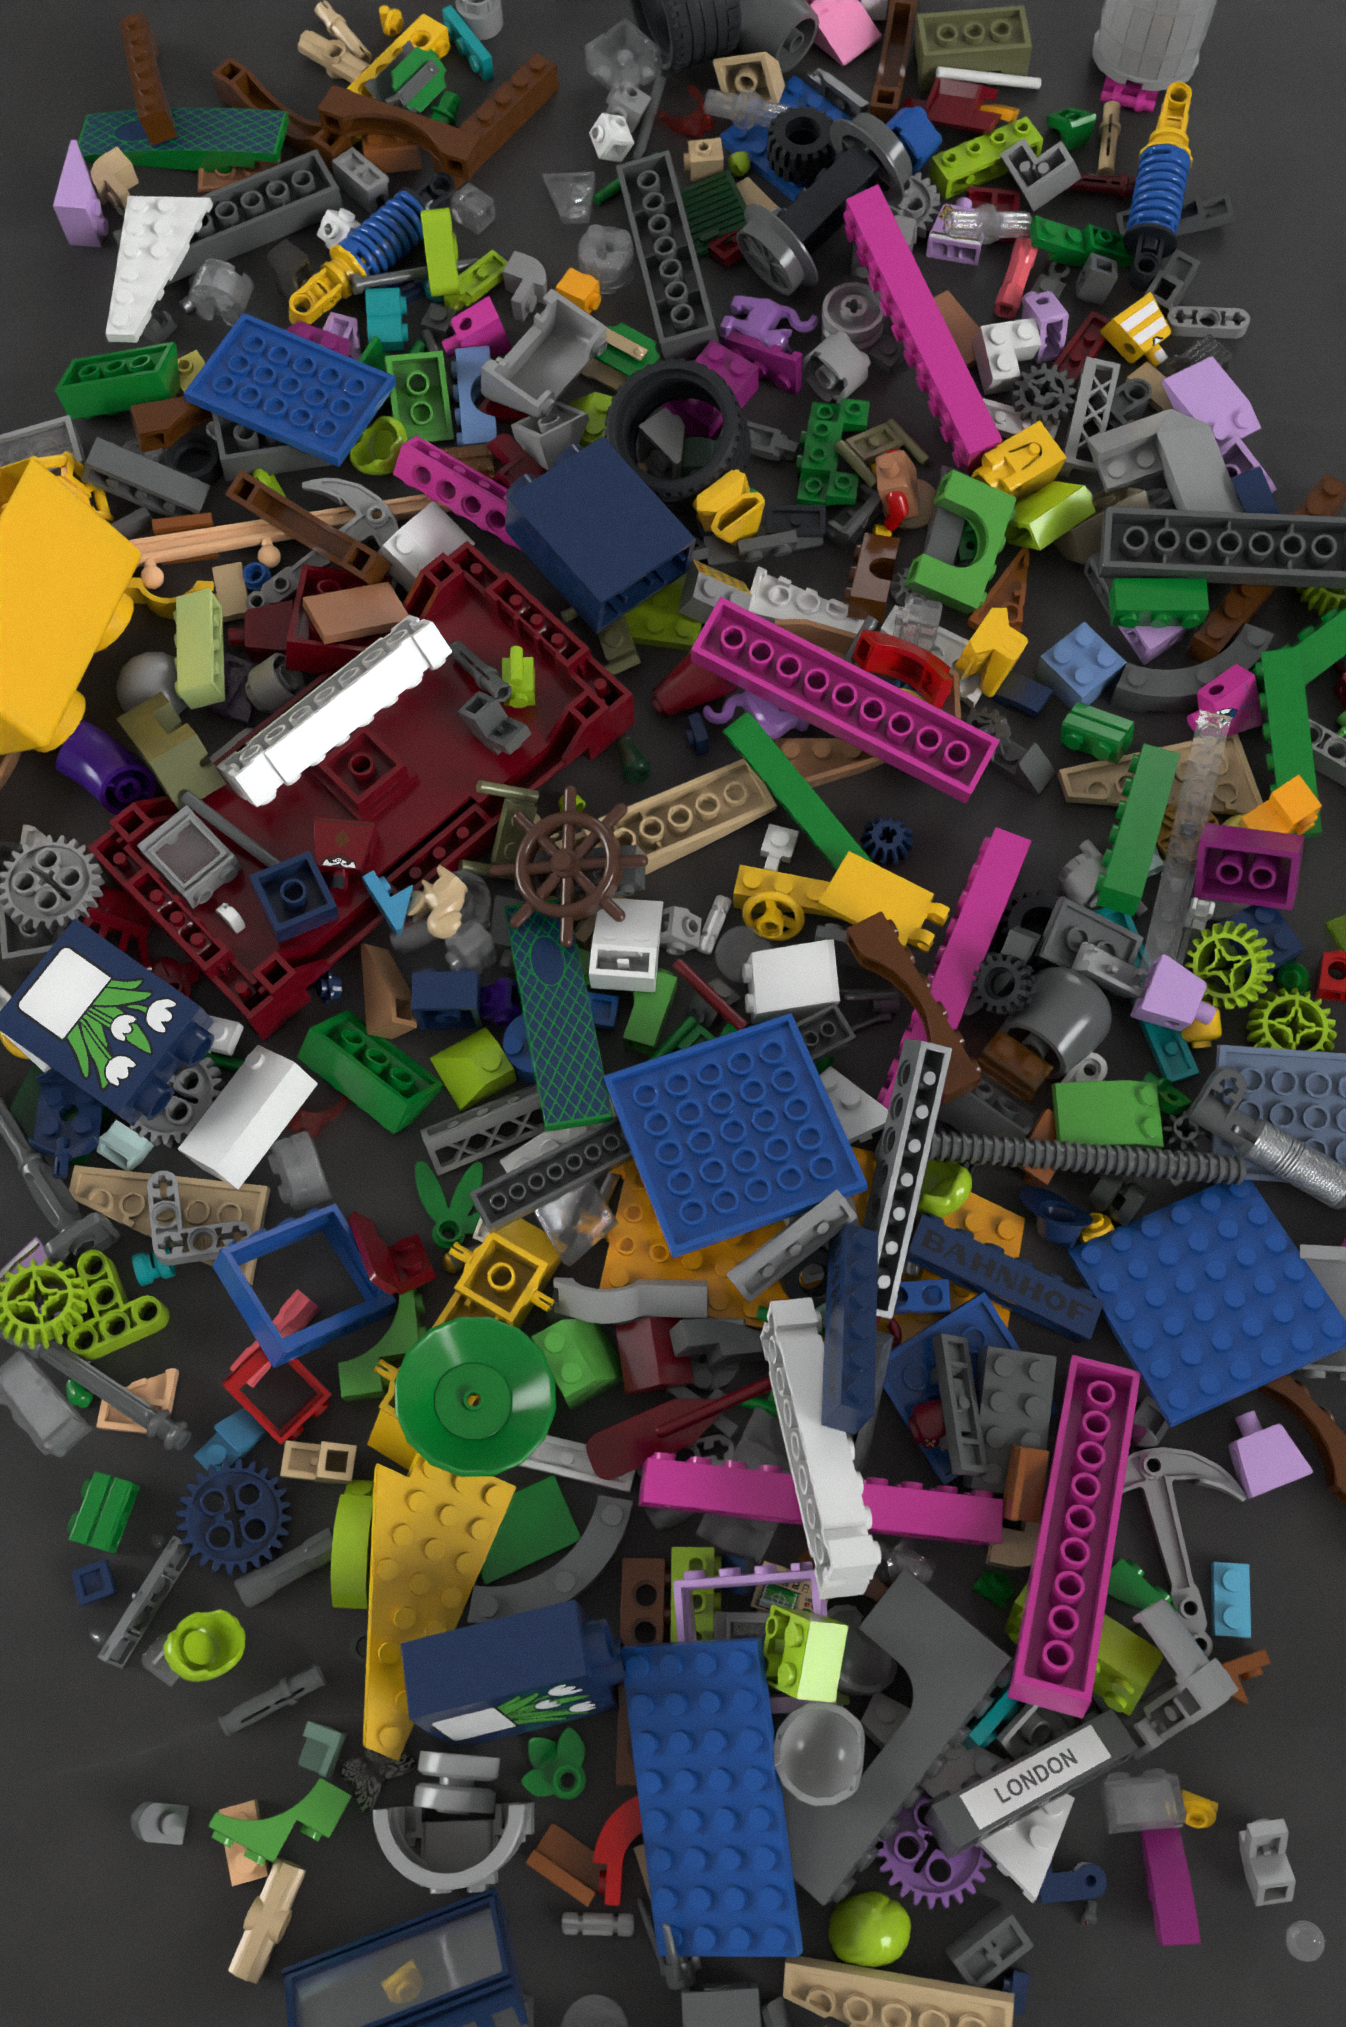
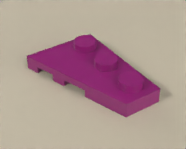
[725,331,803,396]

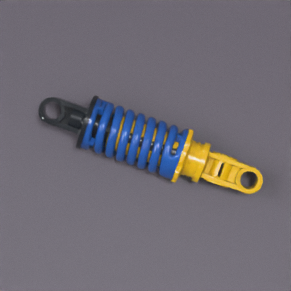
[1123,82,1193,291]
[289,172,454,325]

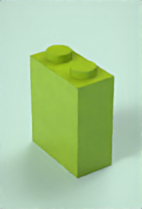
[1005,481,1096,550]

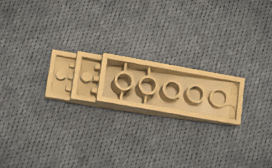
[545,759,777,903]

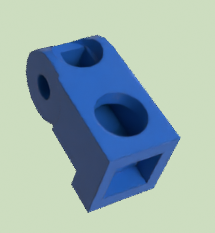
[893,1279,951,1316]

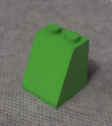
[532,1319,623,1411]

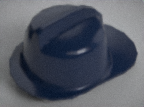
[1019,1187,1093,1249]

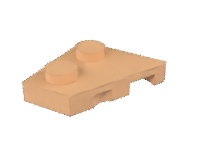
[96,1368,179,1434]

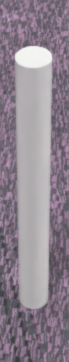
[936,66,1041,90]

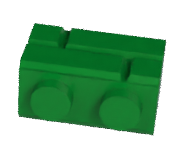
[1060,702,1135,764]
[68,1471,141,1554]

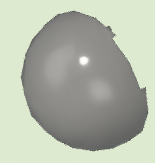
[116,652,188,715]
[827,1605,897,1696]
[774,1702,865,1806]

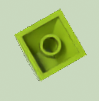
[430,1027,517,1112]

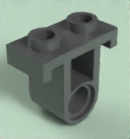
[1088,378,1152,431]

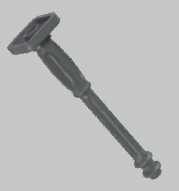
[0,1096,120,1270]
[0,1316,191,1450]

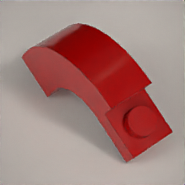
[852,629,954,708]
[592,1795,643,1906]

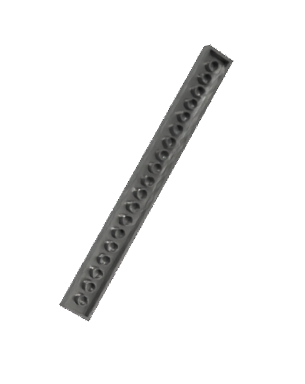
[470,1003,856,1234]

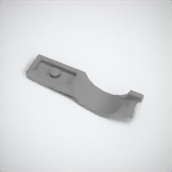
[553,1277,708,1324]

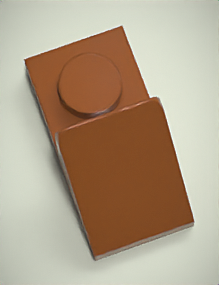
[1220,1649,1271,1705]

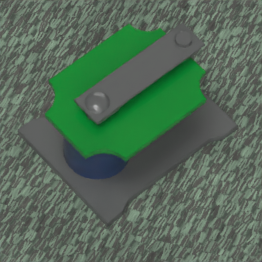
[364,40,447,113]

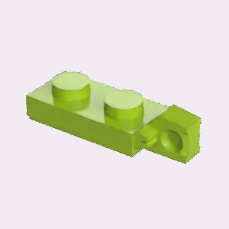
[443,250,508,311]

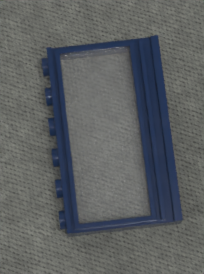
[282,1887,529,2027]

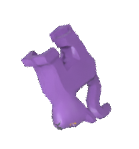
[720,295,818,355]
[703,690,810,747]

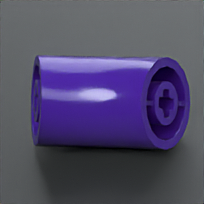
[55,721,157,815]

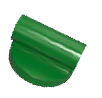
[1277,961,1312,994]
[972,1570,1013,1610]

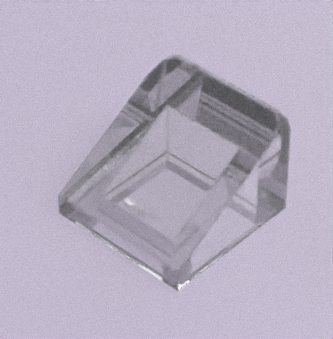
[141,1631,180,1687]

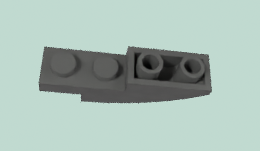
[923,465,970,566]

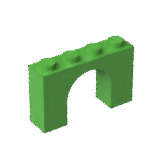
[904,469,1017,614]
[577,944,678,1056]

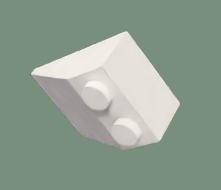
[378,501,475,592]

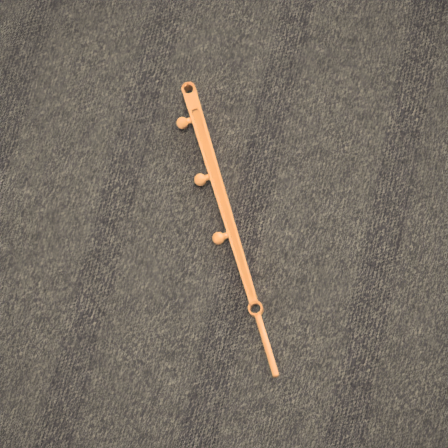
[129,463,648,589]

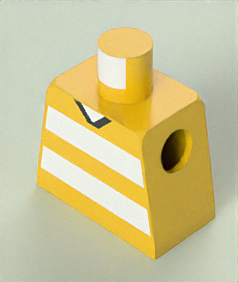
[1100,292,1171,368]

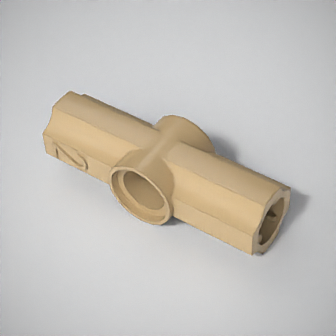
[297,30,370,83]
[228,1857,307,1984]

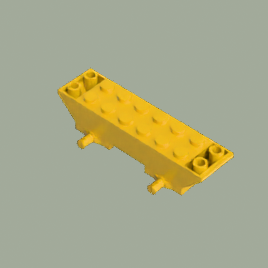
[367,1218,570,1470]

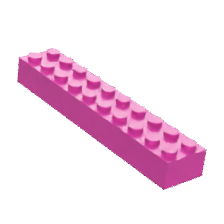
[843,184,1002,474]
[691,596,1000,804]
[877,827,1032,1130]
[1007,1355,1141,1718]
[638,1452,1004,1546]

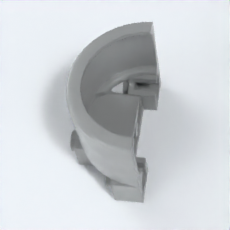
[1092,1599,1239,1760]
[373,1802,534,1894]

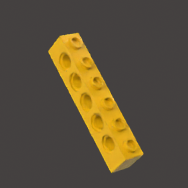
[346,13,451,146]

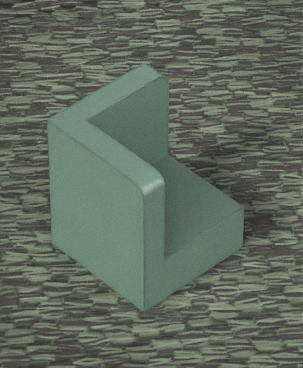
[298,1721,348,1778]

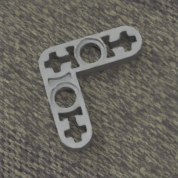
[147,1171,252,1265]

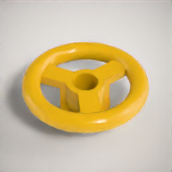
[742,890,805,941]

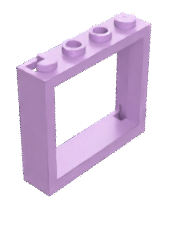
[673,1562,836,1714]

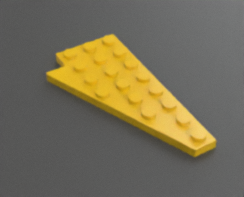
[363,1452,516,1761]

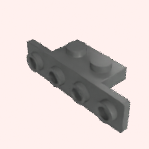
[703,525,823,566]

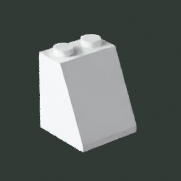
[742,939,840,1024]

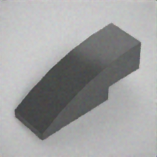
[963,926,1041,1016]
[669,1319,765,1367]

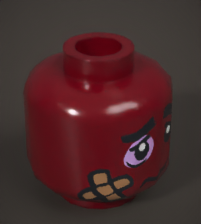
[907,1398,946,1449]

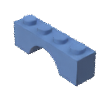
[451,345,498,461]

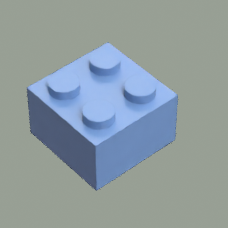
[1035,622,1127,710]

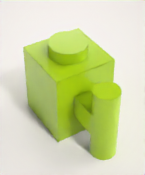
[502,646,535,708]

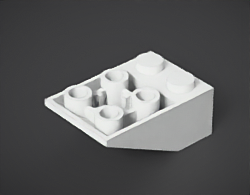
[589,898,663,992]

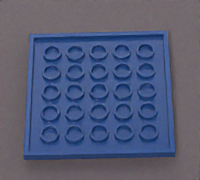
[603,1013,868,1259]
[1067,1179,1346,1428]

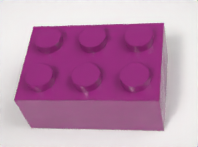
[662,340,759,440]
[1194,823,1305,910]

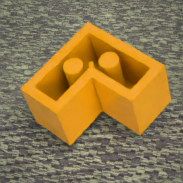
[1239,775,1322,835]

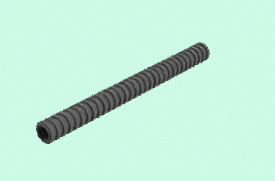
[928,1131,1246,1185]

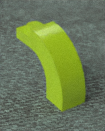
[331,1480,374,1609]

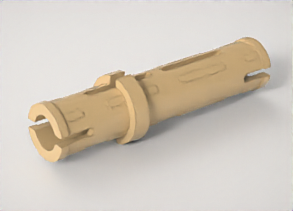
[315,1,372,64]
[1097,101,1121,176]

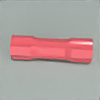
[993,236,1038,320]
[229,1289,320,1388]

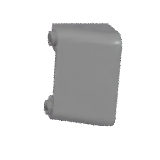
[481,288,608,418]

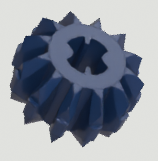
[860,814,913,868]

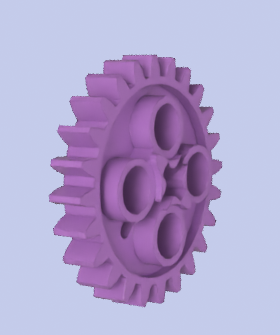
[876,1791,992,1909]

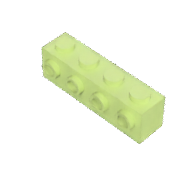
[173,588,225,710]

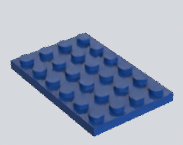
[184,313,396,467]

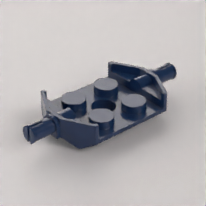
[28,1068,103,1179]

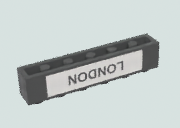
[924,1709,1138,1860]

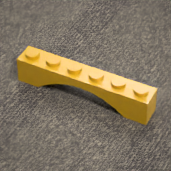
[733,865,923,929]

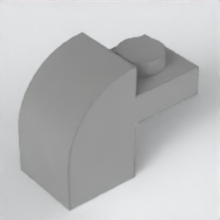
[503,251,548,322]
[1239,1818,1296,1906]

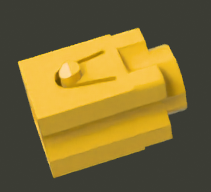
[971,421,1067,502]

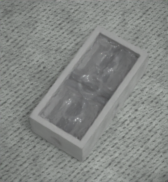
[0,415,86,484]

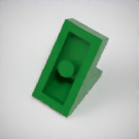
[1046,107,1096,151]

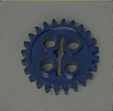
[175,1458,292,1576]

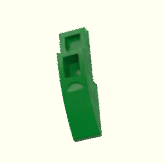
[1030,216,1133,267]
[1107,1558,1176,1612]

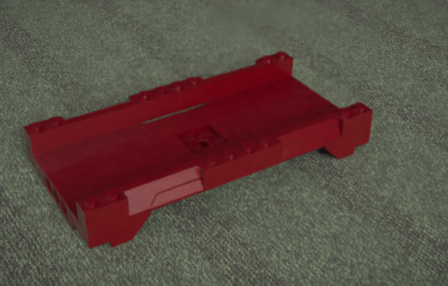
[87,541,635,1041]

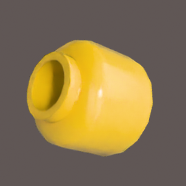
[1181,1001,1222,1049]

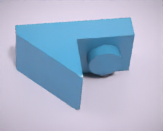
[362,870,413,937]
[194,1408,268,1471]

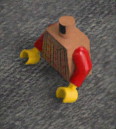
[868,449,920,537]

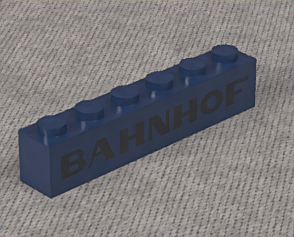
[905,1213,1104,1343]
[821,1222,878,1435]

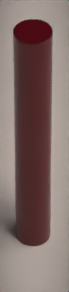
[672,959,749,1031]

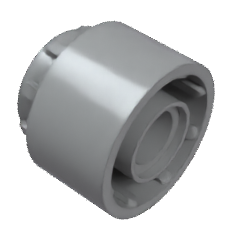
[455,0,503,40]
[245,653,307,713]
[1058,853,1106,912]

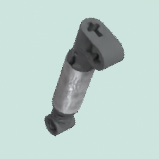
[1186,1066,1346,1210]

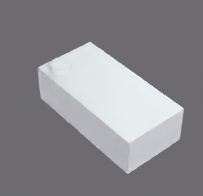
[178,1045,318,1190]

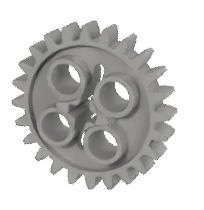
[889,172,941,244]
[0,835,105,935]
[123,1057,226,1148]

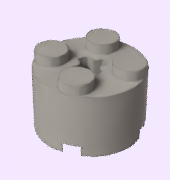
[802,331,871,404]

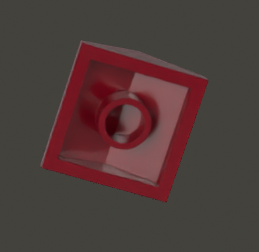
[615,1317,694,1395]

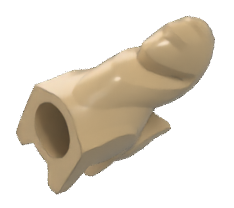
[407,865,468,939]

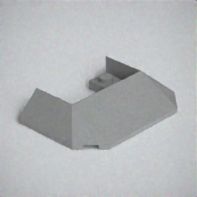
[1086,409,1244,513]

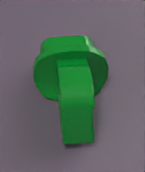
[430,91,462,125]
[956,520,977,563]
[1142,1072,1192,1116]

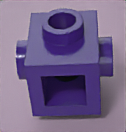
[481,978,522,1027]

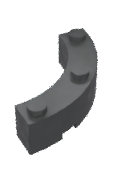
[1109,623,1275,714]
[467,1495,634,1625]

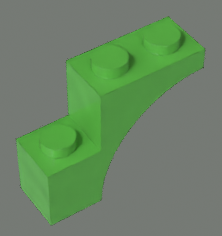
[338,1288,427,1402]
[208,1778,352,1866]

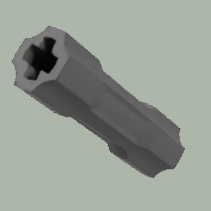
[234,1527,334,1608]

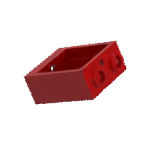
[221,1346,331,1445]

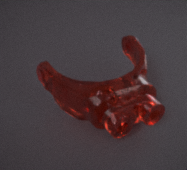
[657,85,715,139]
[287,1094,350,1138]

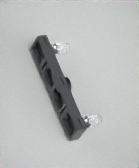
[89,1533,193,1669]

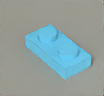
[1210,1562,1251,1639]

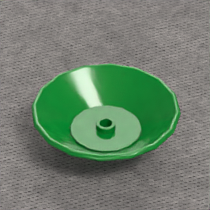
[395,1317,556,1477]

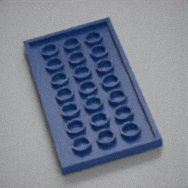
[620,1637,803,1957]

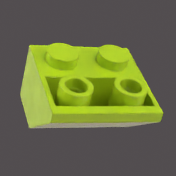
[763,1604,849,1703]

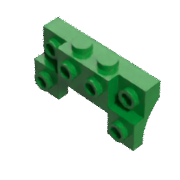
[796,398,870,506]

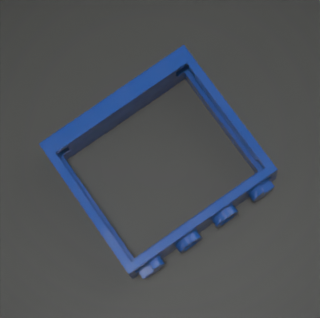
[212,1204,397,1368]

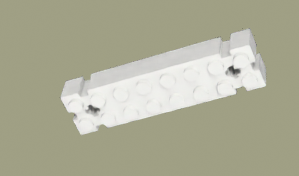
[216,615,452,807]
[760,1297,881,1600]

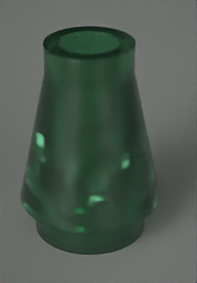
[616,737,651,783]

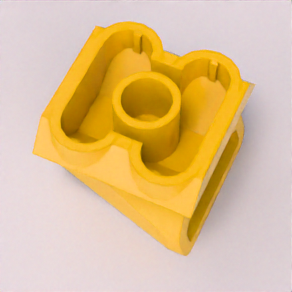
[692,470,765,546]
[954,607,1028,697]

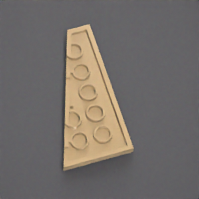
[1058,733,1263,815]
[69,1165,270,1285]
[783,1956,1015,2027]

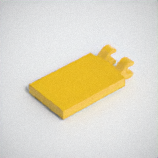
[818,851,950,953]

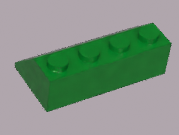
[55,342,180,420]
[297,1010,444,1134]

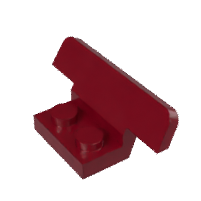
[902,77,1002,134]
[486,433,546,519]
[348,1211,437,1295]

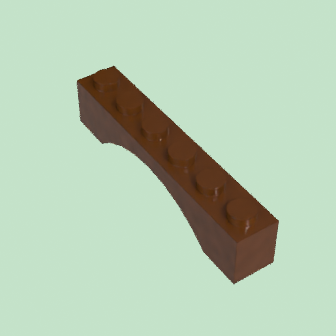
[869,0,918,124]
[119,12,178,146]
[211,57,352,174]
[317,85,484,181]
[130,396,213,453]
[225,469,392,585]
[845,911,982,1106]
[1254,1374,1346,1508]

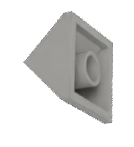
[992,1702,1079,1762]

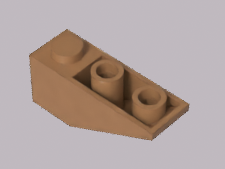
[361,943,417,1040]

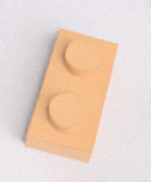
[219,1800,270,1886]

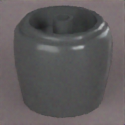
[736,0,819,73]
[999,966,1112,1079]

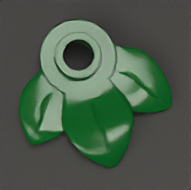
[521,1727,586,1800]

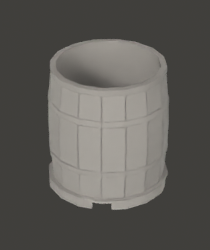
[1092,0,1217,91]

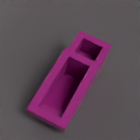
[1139,1820,1201,1946]

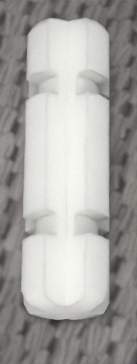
[696,895,732,955]

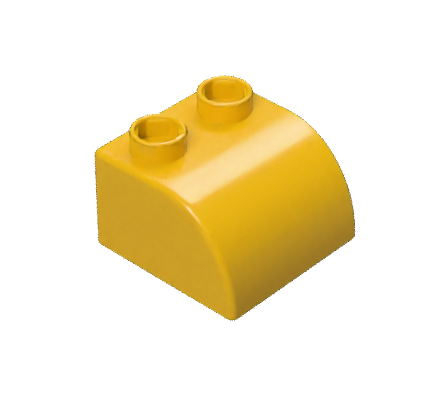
[0,457,141,755]

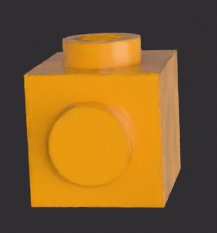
[556,267,602,315]

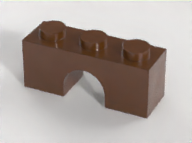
[843,532,900,623]

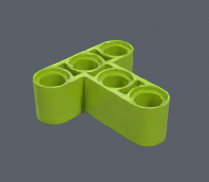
[421,208,460,297]
[67,1250,170,1360]

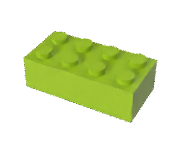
[1004,1583,1164,1716]

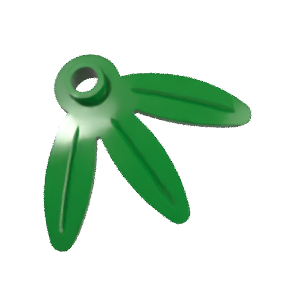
[415,1160,483,1250]

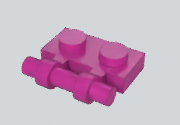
[1100,76,1158,113]

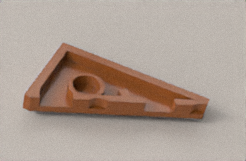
[967,547,1030,633]

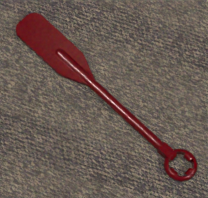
[585,1316,902,1480]

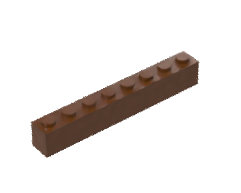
[1186,473,1346,664]

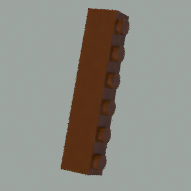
[431,52,559,191]

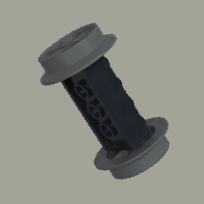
[736,113,912,295]

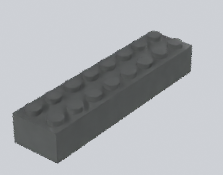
[113,149,344,286]
[616,150,719,361]
[1099,507,1346,589]

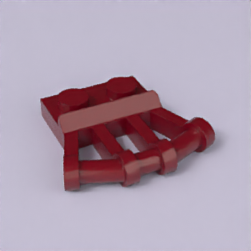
[81,885,152,972]

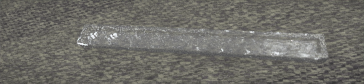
[1132,710,1231,1003]

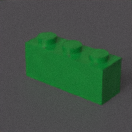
[1109,578,1209,628]

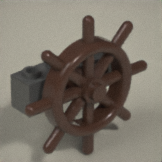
[490,785,648,948]

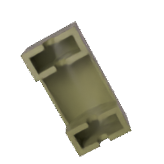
[913,5,1032,92]
[116,692,226,811]

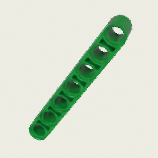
[723,711,873,872]

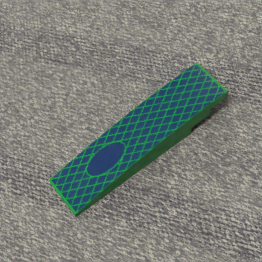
[78,108,290,174]
[504,898,613,1132]

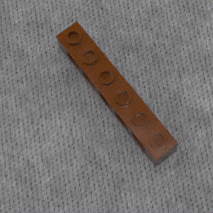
[616,1558,671,1786]

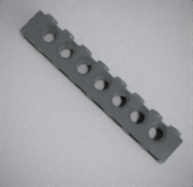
[862,1039,952,1319]

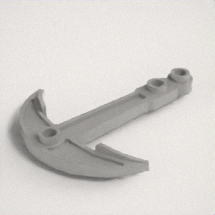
[246,478,399,609]
[1123,1447,1247,1657]

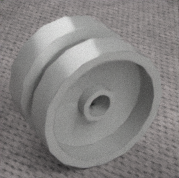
[821,282,885,355]
[413,1751,500,1815]

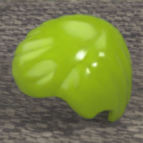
[349,416,408,476]
[917,1158,972,1218]
[164,1609,246,1682]
[828,1891,911,1968]

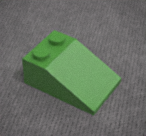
[384,351,454,442]
[1051,1080,1164,1151]

